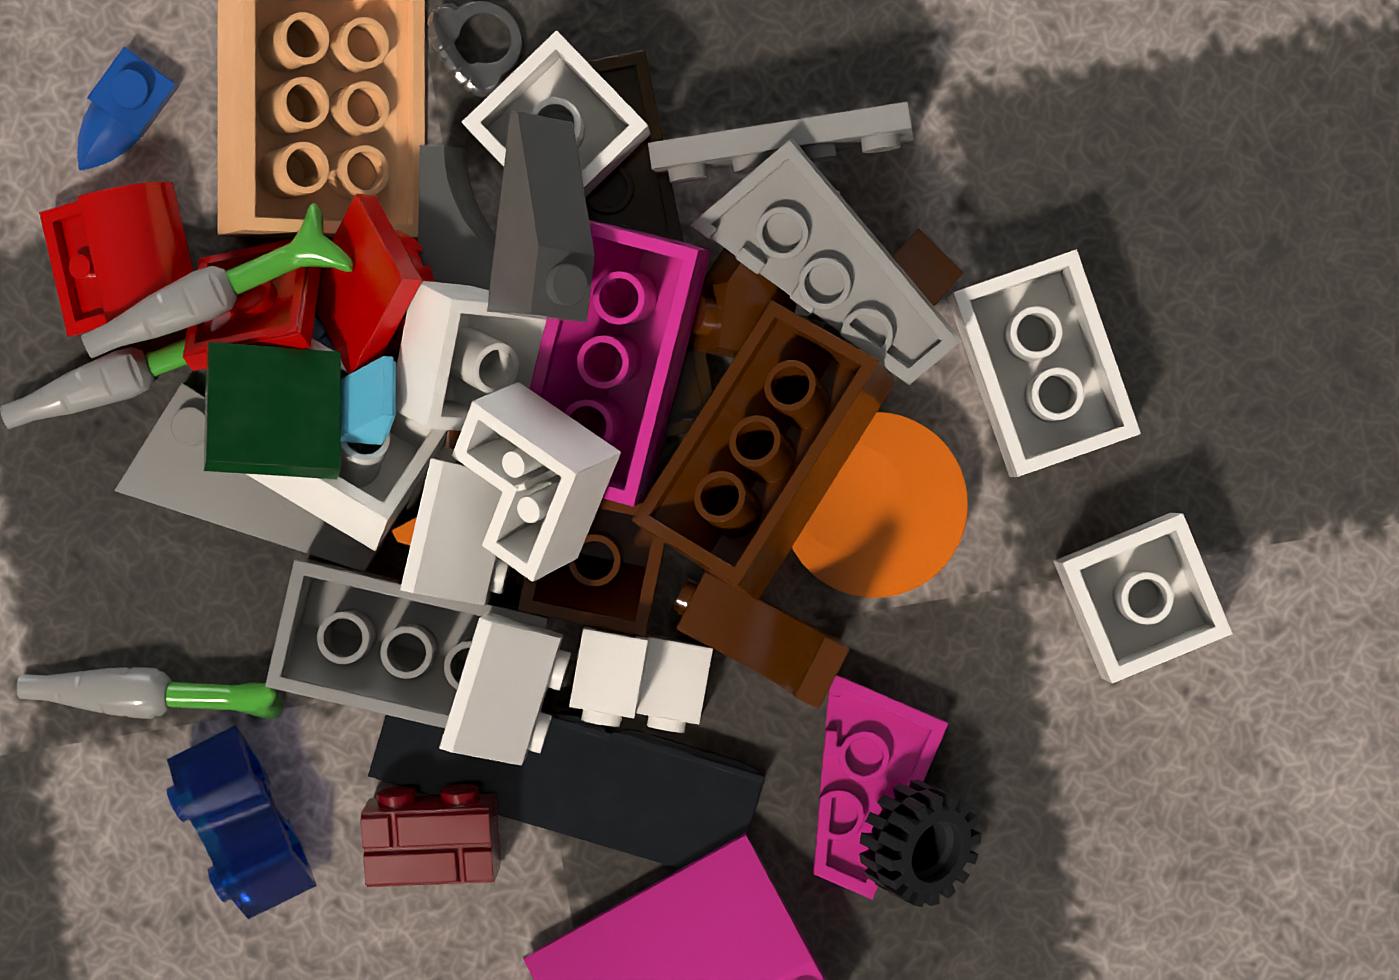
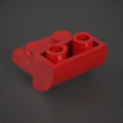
[39,181,193,337]

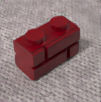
[360,784,501,887]

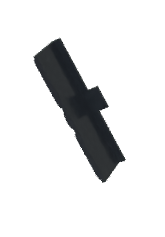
[368,705,765,869]

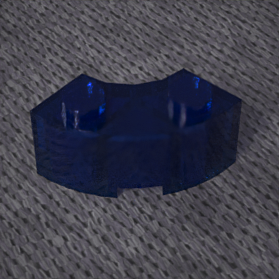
[166,725,317,919]

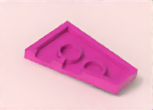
[813,674,948,900]

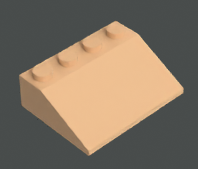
[218,0,425,238]

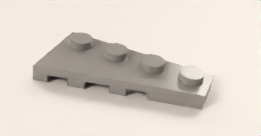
[114,383,399,572]

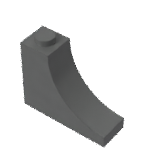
[418,145,496,290]

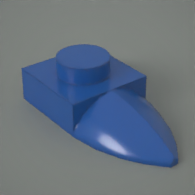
[77,47,179,171]

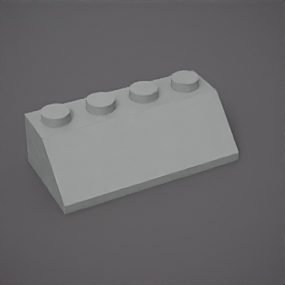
[265,558,551,728]

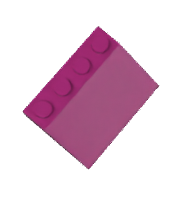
[523,833,828,980]

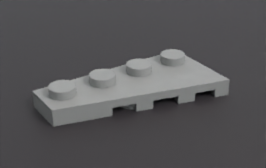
[648,102,914,183]
[690,138,962,385]

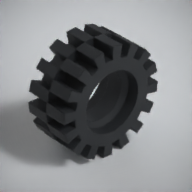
[859,780,981,907]

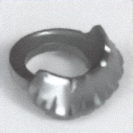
[427,1,523,97]

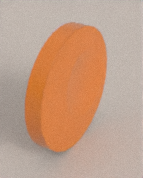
[792,412,968,598]

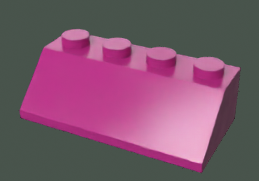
[529,220,712,507]

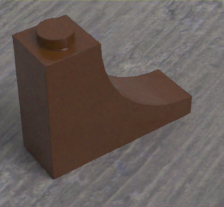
[671,570,849,709]

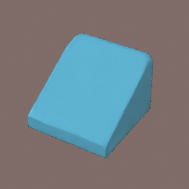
[341,356,396,445]

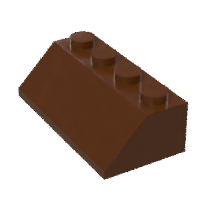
[632,300,895,602]

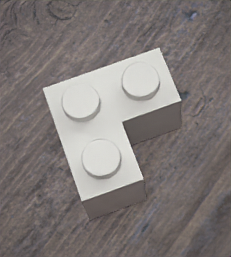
[452,382,621,582]
[569,625,713,733]

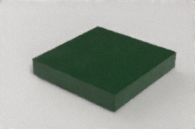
[204,342,341,480]

